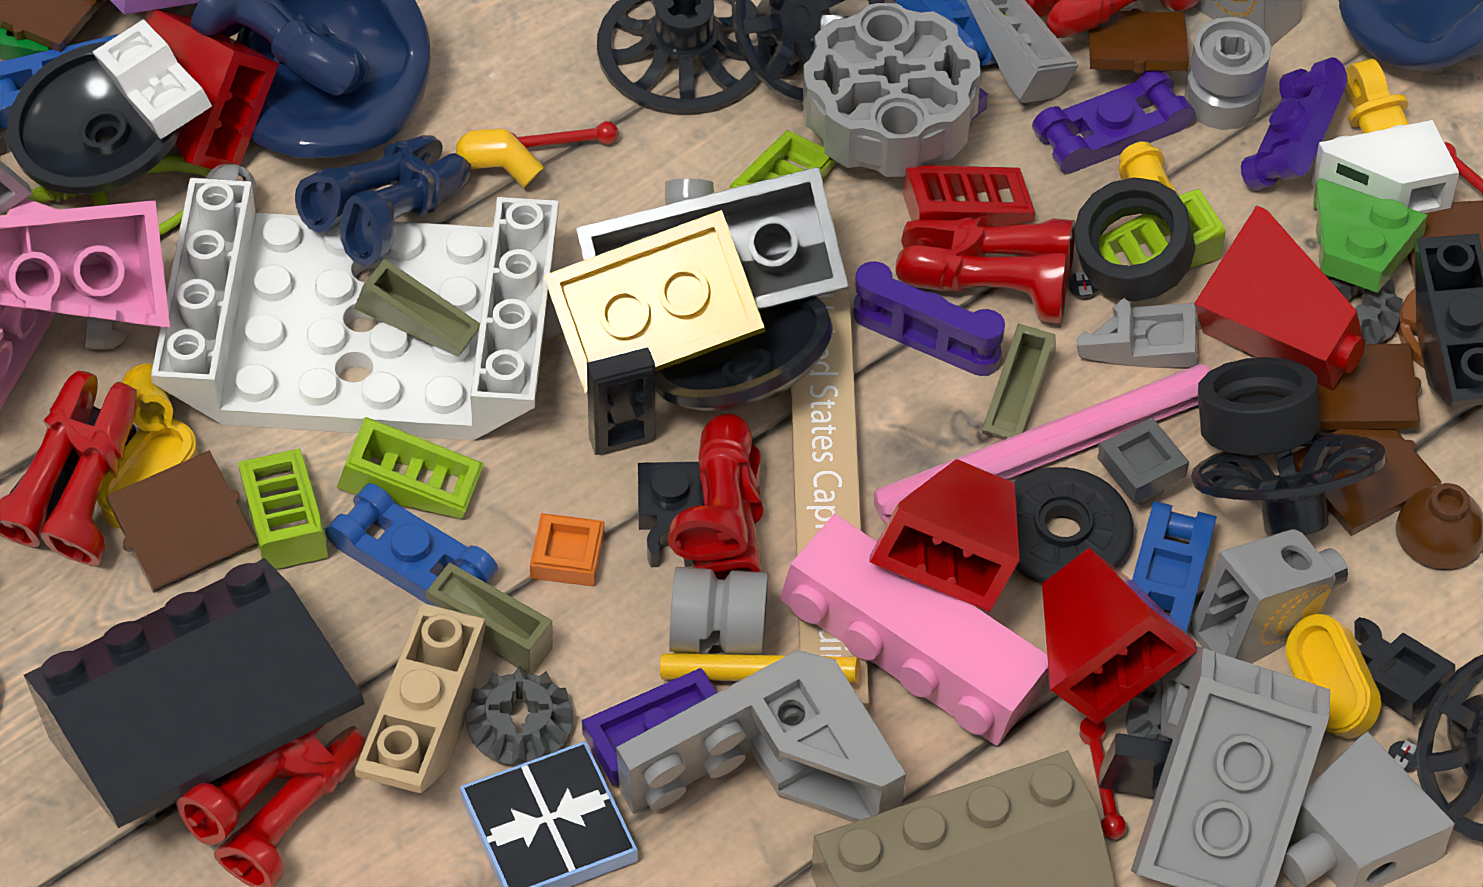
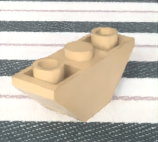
[355,603,485,793]

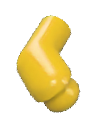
[456,128,545,188]

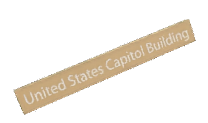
[790,281,869,712]

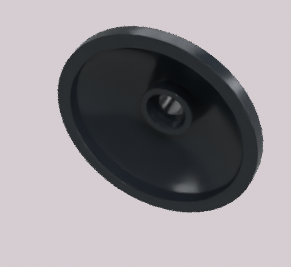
[7,42,184,194]
[655,297,833,411]

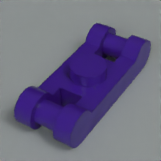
[1241,57,1348,191]
[1032,71,1195,173]
[853,261,1005,376]

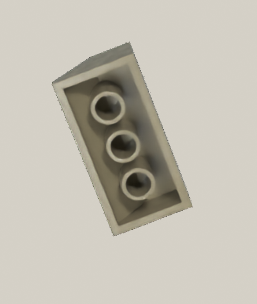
[811,750,1116,887]

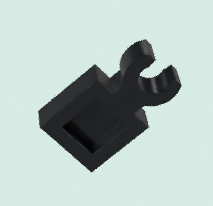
[638,462,703,567]
[1354,617,1455,721]

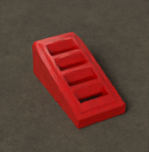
[903,165,1035,226]

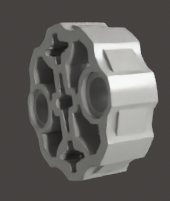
[803,3,981,177]

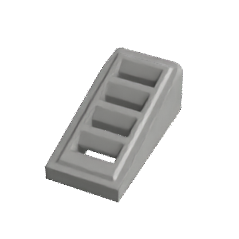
[966,0,1079,103]

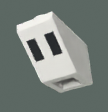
[1311,120,1459,213]

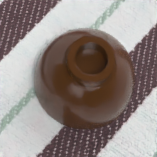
[1395,483,1483,569]

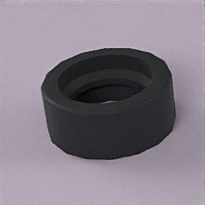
[1073,177,1196,302]
[1198,357,1320,456]

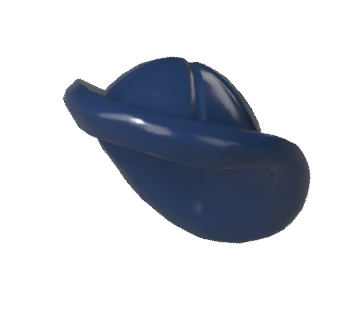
[236,0,431,159]
[1338,0,1483,71]

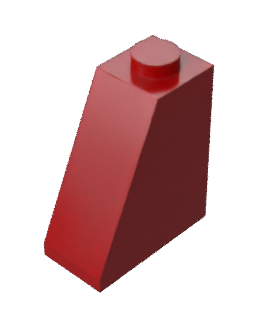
[144,9,279,169]
[1194,205,1365,390]
[869,459,1020,612]
[1042,547,1197,724]

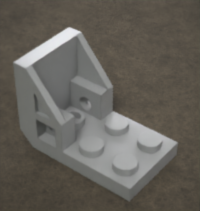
[1131,646,1330,887]
[616,650,906,822]

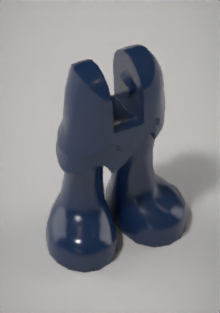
[190,0,370,96]
[295,135,471,266]

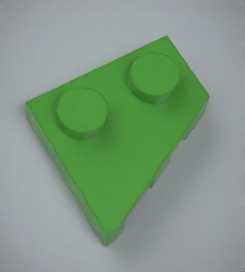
[1313,178,1428,293]

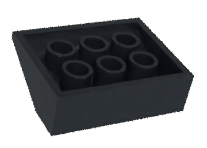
[24,558,365,828]

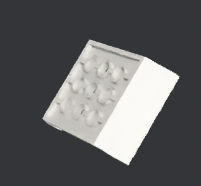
[151,178,559,441]

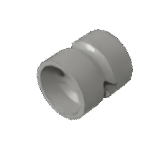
[1185,17,1272,130]
[669,567,768,655]

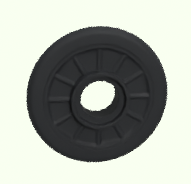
[1013,467,1134,583]

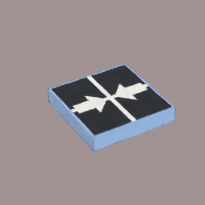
[460,741,638,887]

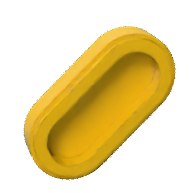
[97,419,198,529]
[1285,614,1381,739]

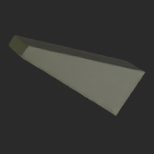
[354,258,480,357]
[982,323,1056,440]
[426,562,553,674]

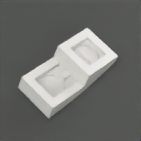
[93,19,212,139]

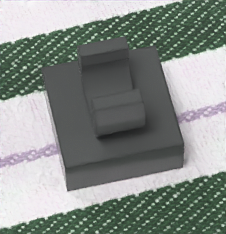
[1097,417,1189,505]

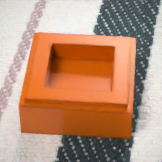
[530,513,605,587]

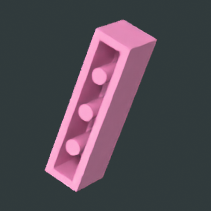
[779,513,1049,746]

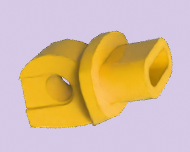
[1345,58,1409,134]

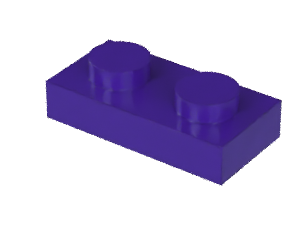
[582,668,717,786]

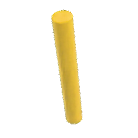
[660,653,860,683]

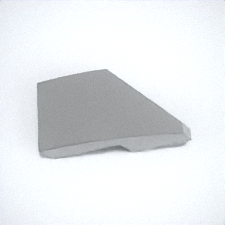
[1077,298,1198,368]

